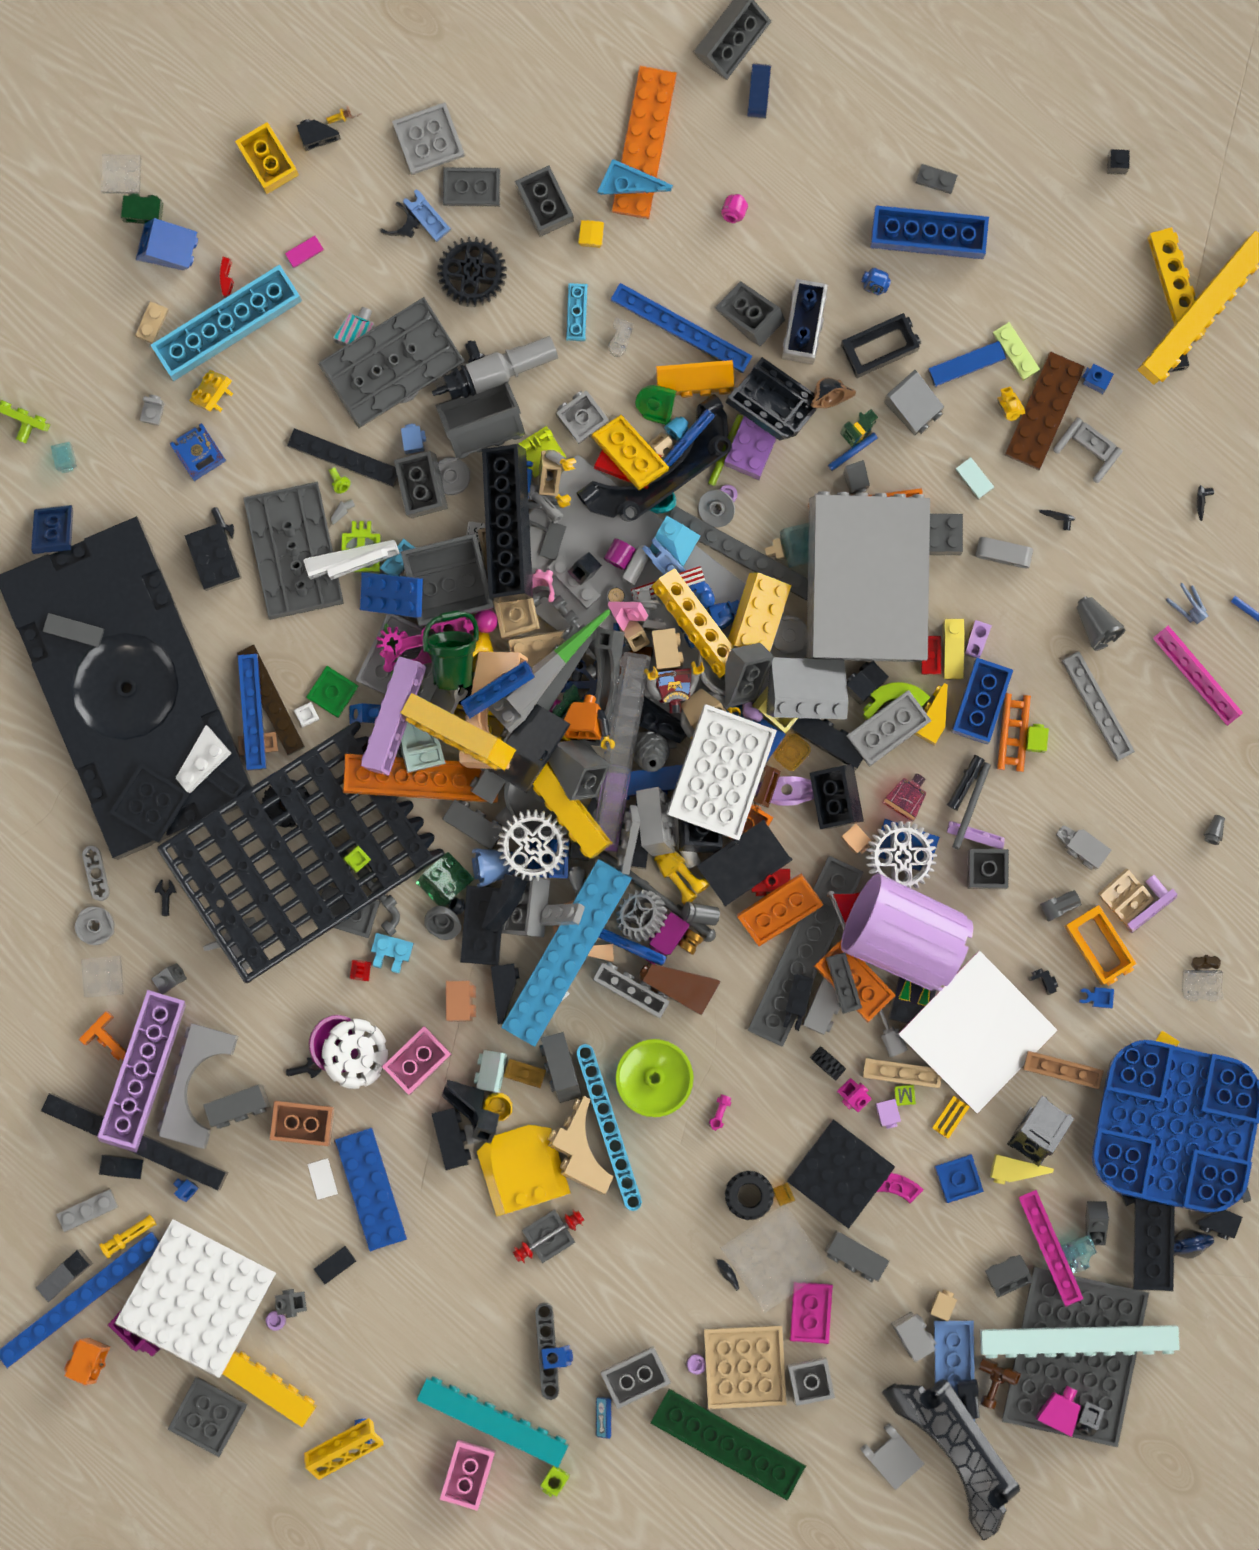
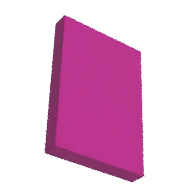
[790,1282,833,1344]

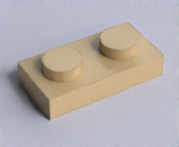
[135,301,169,344]

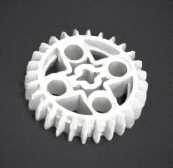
[497,809,569,881]
[865,821,937,889]

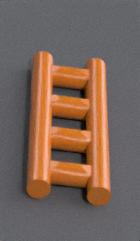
[997,693,1031,772]

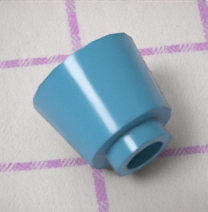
[664,416,689,441]

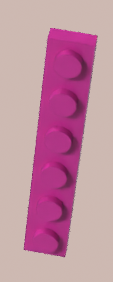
[1153,625,1243,726]
[1019,1190,1083,1307]

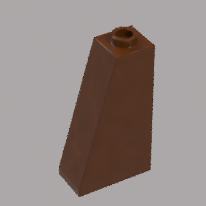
[639,963,721,1015]

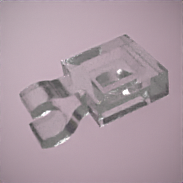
[492,825,525,840]

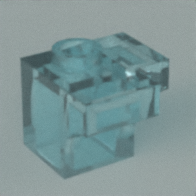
[1060,1235,1097,1273]

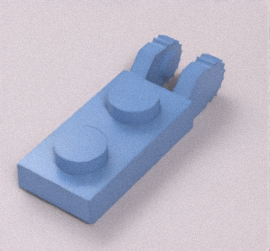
[642,538,686,575]

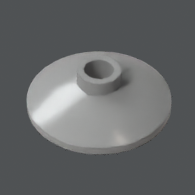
[698,490,735,527]

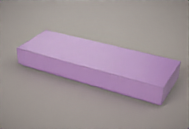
[947,821,1005,849]

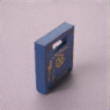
[170,423,226,481]

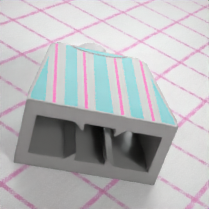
[333,307,375,346]

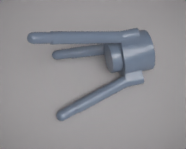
[1166,583,1209,625]

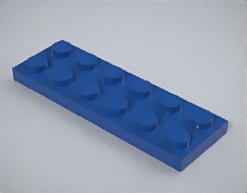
[335,1128,407,1251]

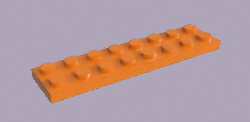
[612,66,677,219]
[343,754,498,803]

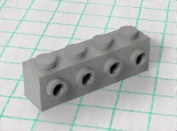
[593,962,670,1019]

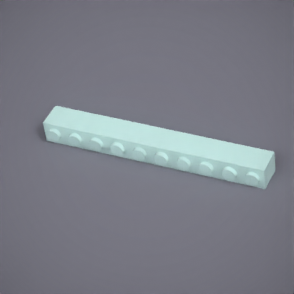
[980,1325,1179,1358]

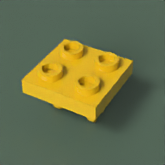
[189,370,233,412]

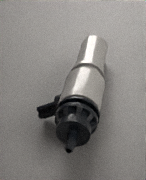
[432,336,558,400]

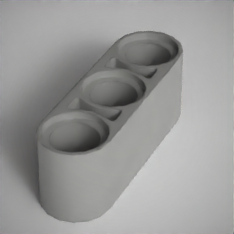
[975,537,1033,568]

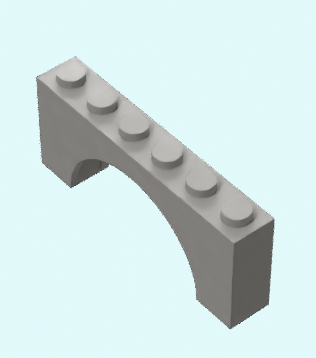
[157,1023,238,1149]

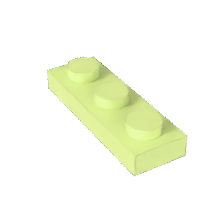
[993,322,1040,381]

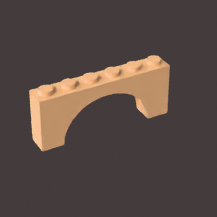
[459,652,528,769]

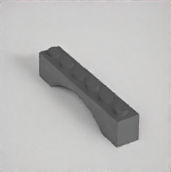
[582,628,625,747]

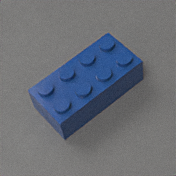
[951,658,1013,745]

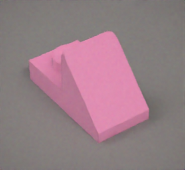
[608,602,648,631]

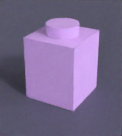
[875,1099,901,1129]

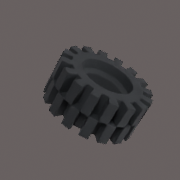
[810,1046,846,1081]

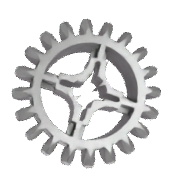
[616,889,667,942]

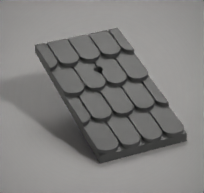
[318,297,464,428]
[243,482,344,620]

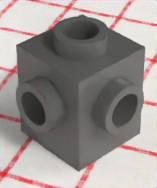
[275,1289,307,1318]

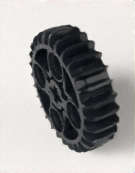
[437,236,507,307]

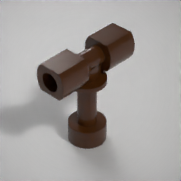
[979,1358,1021,1409]

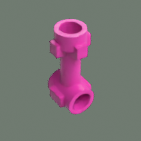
[709,1094,732,1131]

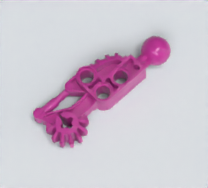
[376,610,498,672]

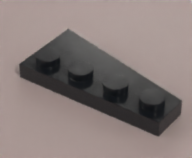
[614,687,687,744]

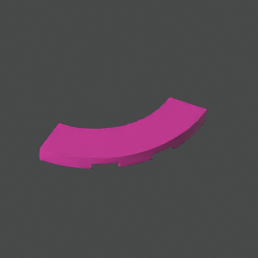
[877,1173,924,1203]

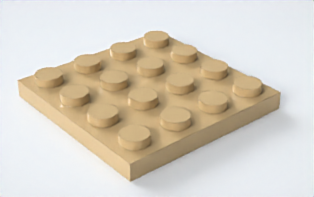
[704,1325,787,1409]

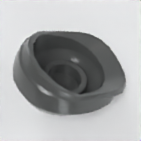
[424,906,462,940]

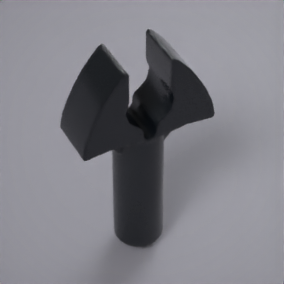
[211,507,234,539]
[155,880,177,917]
[286,1057,322,1078]

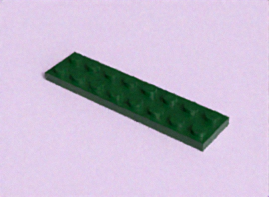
[650,1388,806,1501]

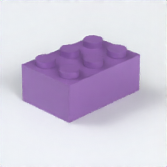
[724,416,777,480]

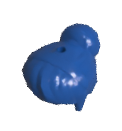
[688,581,715,609]

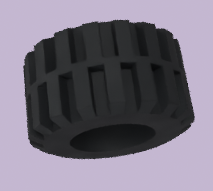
[725,1171,774,1220]

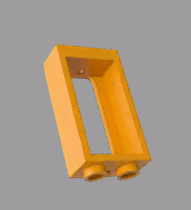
[1064,905,1136,986]

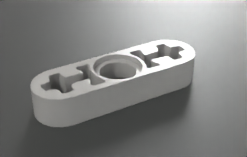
[82,846,110,901]

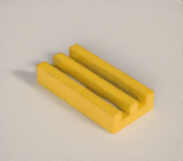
[932,1096,969,1139]

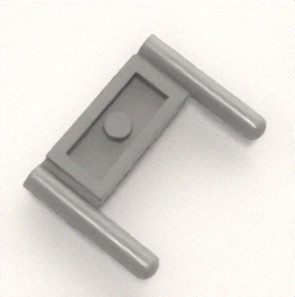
[1053,417,1123,483]

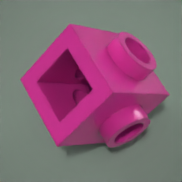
[837,1078,871,1112]

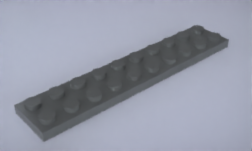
[747,856,864,1047]

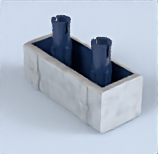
[782,279,828,364]

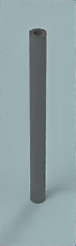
[952,762,991,850]

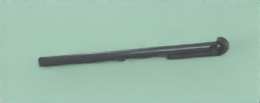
[598,850,716,942]

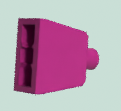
[1036,1386,1080,1437]

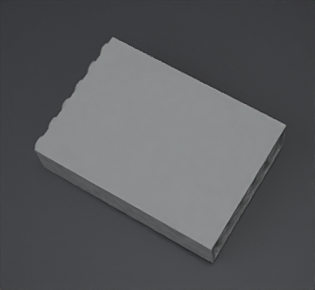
[807,491,930,662]

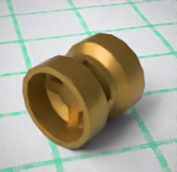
[677,929,704,955]

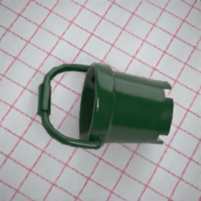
[423,610,479,690]

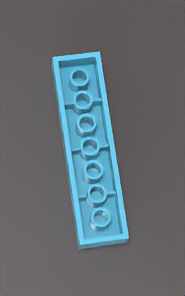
[151,264,302,381]

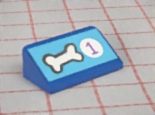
[596,1397,611,1439]

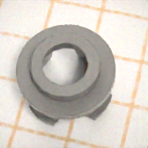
[631,587,662,611]

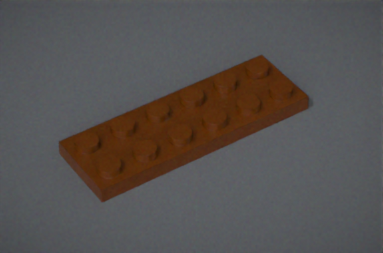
[1005,351,1085,470]

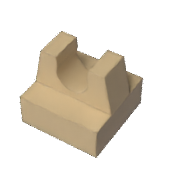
[648,432,673,459]
[765,538,787,561]

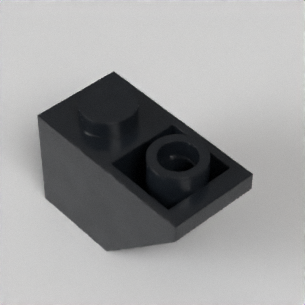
[1195,1210,1243,1240]

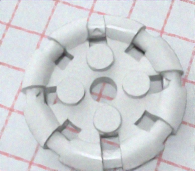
[322,1019,388,1089]

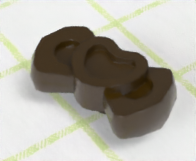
[1191,955,1221,971]

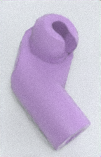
[743,702,763,722]

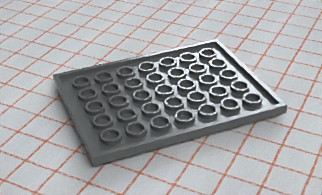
[1002,1267,1149,1447]

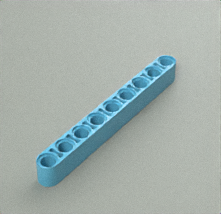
[577,1044,642,1211]

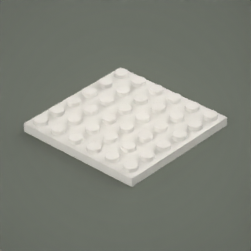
[115,1219,276,1379]

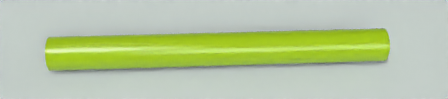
[708,414,744,486]

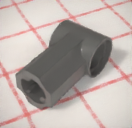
[1040,890,1082,922]

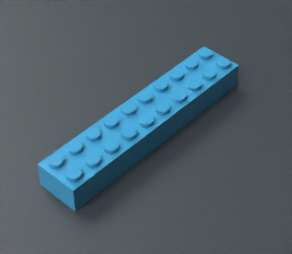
[501,858,632,1047]

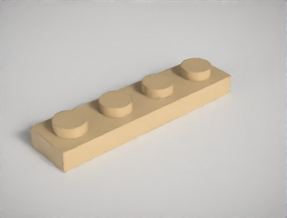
[863,1058,941,1088]

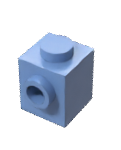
[401,424,426,454]

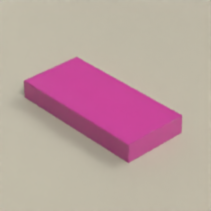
[285,236,324,268]

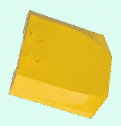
[477,1125,571,1217]

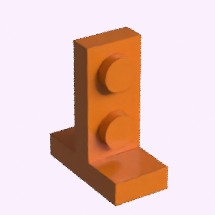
[79,1011,127,1061]

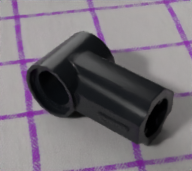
[957,1379,979,1419]

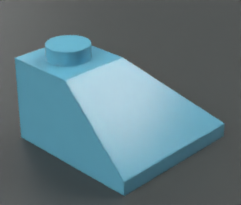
[650,516,701,567]

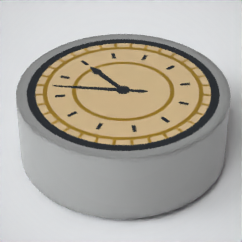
[607,586,626,602]

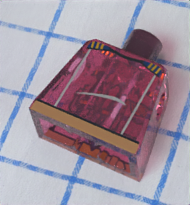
[882,773,926,822]

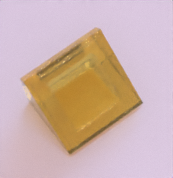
[773,1182,795,1206]

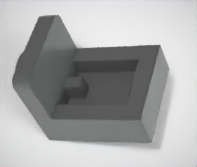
[152,963,187,994]

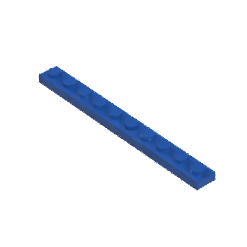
[0,1232,160,1368]

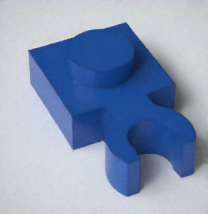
[1079,987,1114,1009]

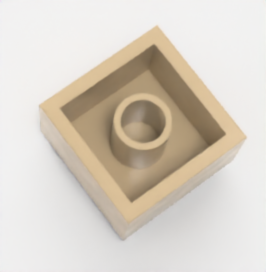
[652,628,684,672]

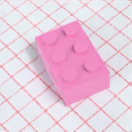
[382,1026,452,1095]
[440,1439,496,1511]

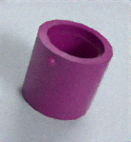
[603,538,636,570]

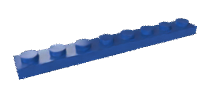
[611,283,752,373]

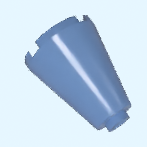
[472,849,525,887]

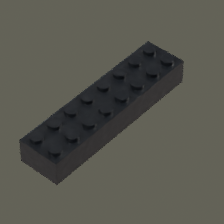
[482,444,533,603]

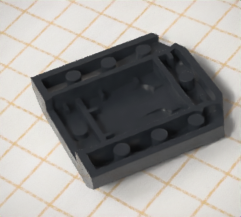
[725,357,816,441]

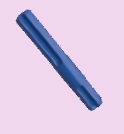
[662,409,715,468]
[598,928,666,966]

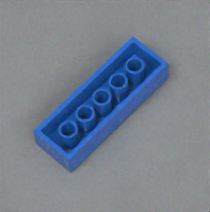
[870,205,989,259]

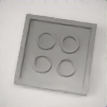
[392,103,465,175]

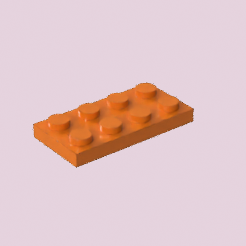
[737,873,823,946]
[814,939,896,1022]

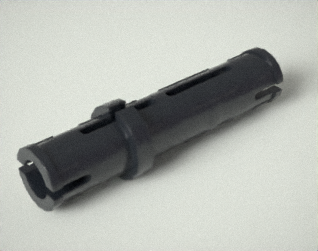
[947,755,985,811]

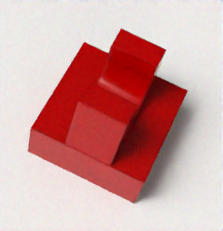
[350,960,372,981]

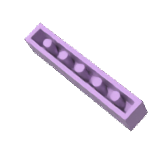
[361,657,427,776]

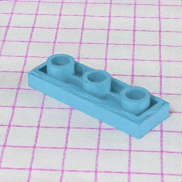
[566,283,588,341]

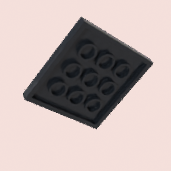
[787,1119,895,1229]

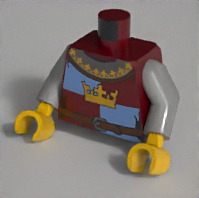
[644,661,704,713]

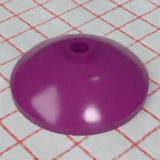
[309,1015,363,1073]

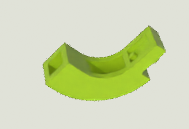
[862,682,930,720]

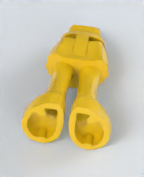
[654,852,710,905]

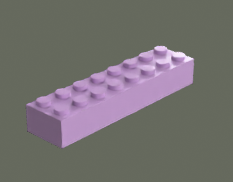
[98,990,186,1153]

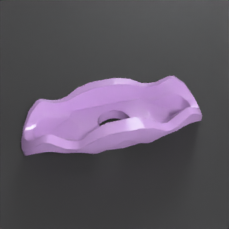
[755,776,814,806]

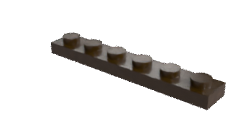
[237,644,305,755]

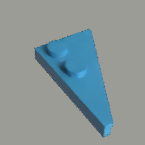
[598,159,673,195]

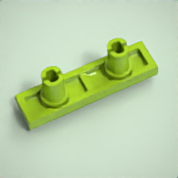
[0,400,51,443]

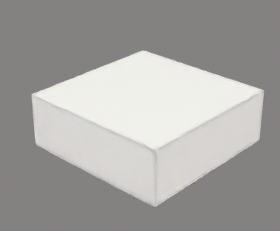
[294,702,320,728]

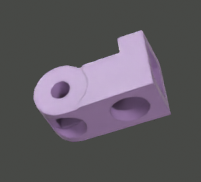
[965,620,992,658]

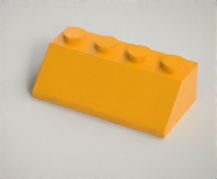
[656,360,734,398]

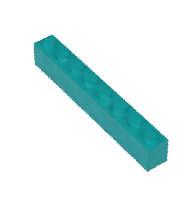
[417,1376,569,1468]

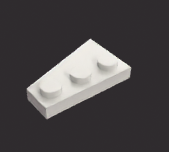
[176,725,231,793]

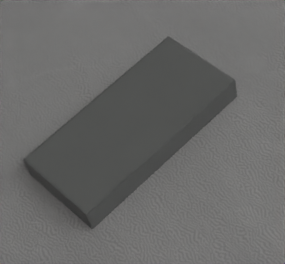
[540,521,566,560]

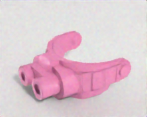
[532,569,555,603]

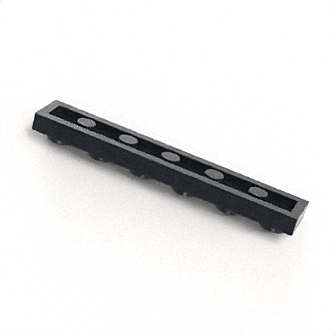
[287,428,398,488]

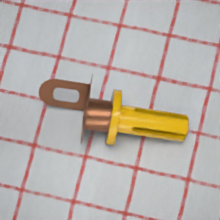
[326,106,362,124]

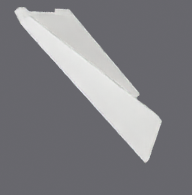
[304,540,400,580]

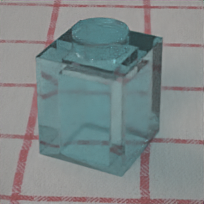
[51,442,77,473]

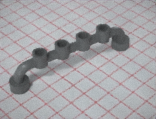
[533,590,598,680]
[335,846,400,937]

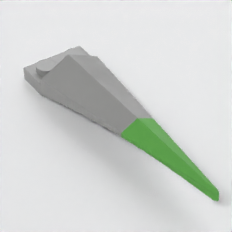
[488,609,610,733]

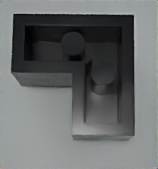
[846,661,889,705]

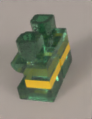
[840,409,878,447]

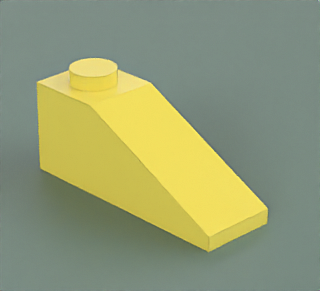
[943,619,964,679]
[990,1154,1054,1185]

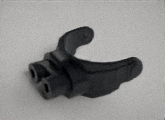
[380,202,420,238]

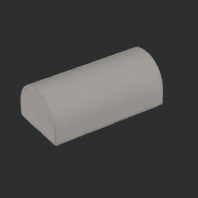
[621,545,650,586]

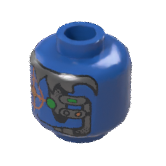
[861,268,891,295]

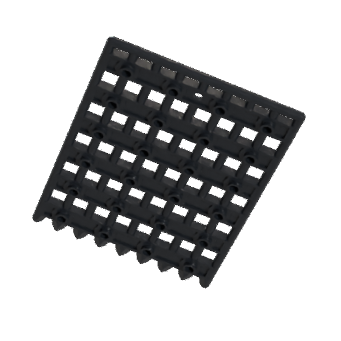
[157,721,445,983]

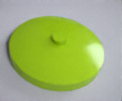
[616,1039,694,1117]

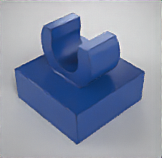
[173,1178,199,1202]

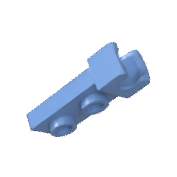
[403,190,451,242]

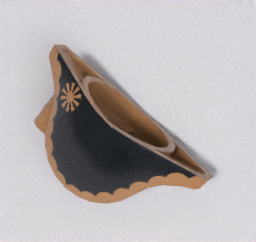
[811,378,856,408]

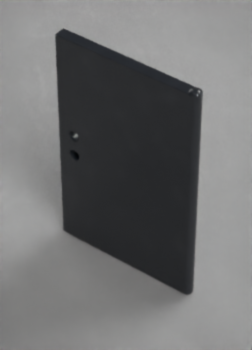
[489,704,571,794]
[697,819,792,907]

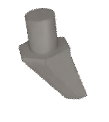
[331,499,355,525]

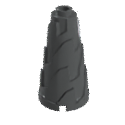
[631,730,670,772]

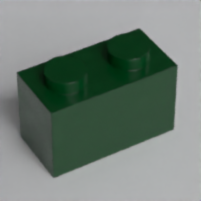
[121,193,164,224]

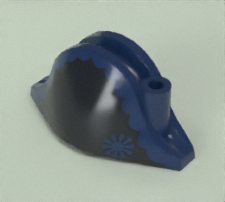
[1174,1229,1214,1259]

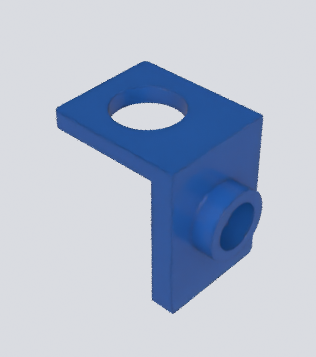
[542,1345,573,1369]

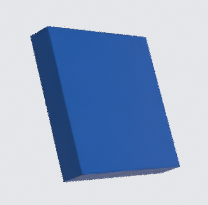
[935,1154,984,1203]

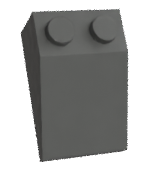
[715,281,785,347]
[725,642,774,708]

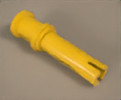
[99,1214,157,1259]

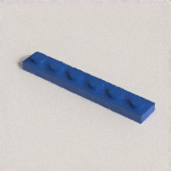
[238,654,267,771]

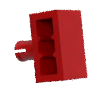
[751,869,790,896]

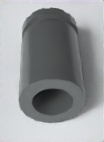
[682,902,720,926]

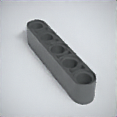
[535,1302,559,1400]

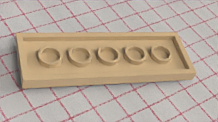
[477,528,540,639]

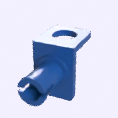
[349,703,381,724]

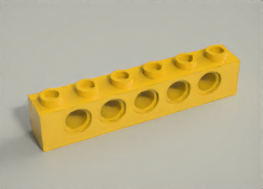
[1147,227,1206,340]
[651,568,734,678]

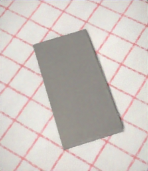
[847,690,931,767]

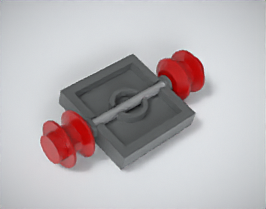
[513,1209,584,1264]

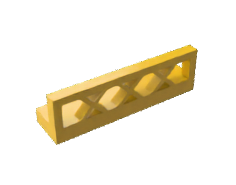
[304,1418,384,1480]

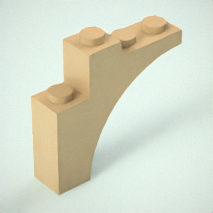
[548,1096,614,1195]

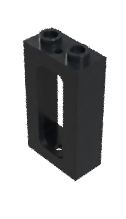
[841,313,921,379]

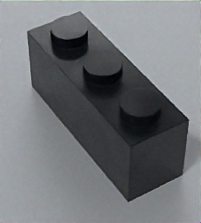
[432,1108,472,1170]

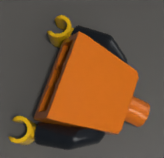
[560,695,615,750]

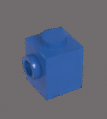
[1082,364,1114,394]

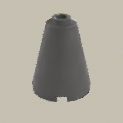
[1076,596,1126,651]

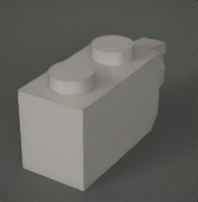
[1056,825,1111,870]

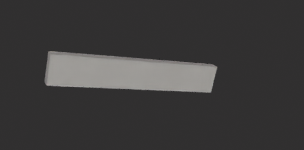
[1062,651,1135,761]

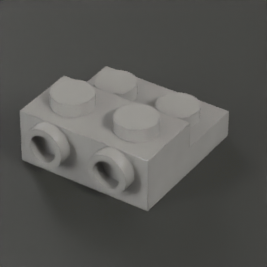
[556,390,609,444]

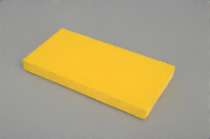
[591,415,669,490]

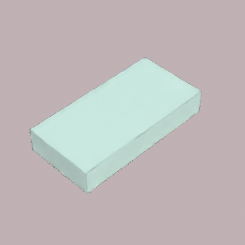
[955,457,994,499]

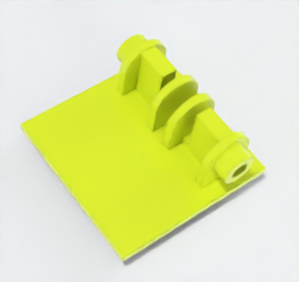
[518,426,567,478]

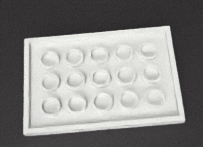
[666,704,777,840]

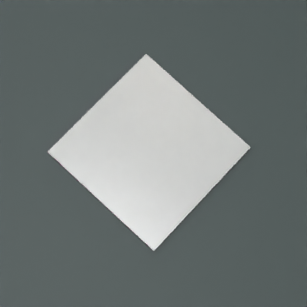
[899,951,1057,1113]

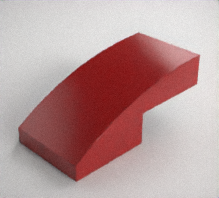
[220,257,234,298]

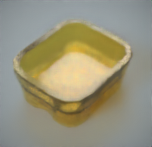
[774,733,811,771]

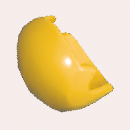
[483,1092,512,1121]

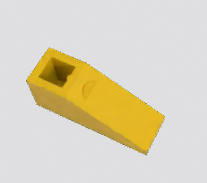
[915,683,948,745]

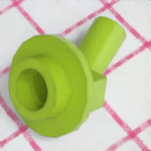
[328,467,351,494]

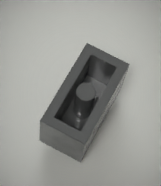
[985,1255,1033,1298]

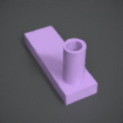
[1127,875,1178,933]

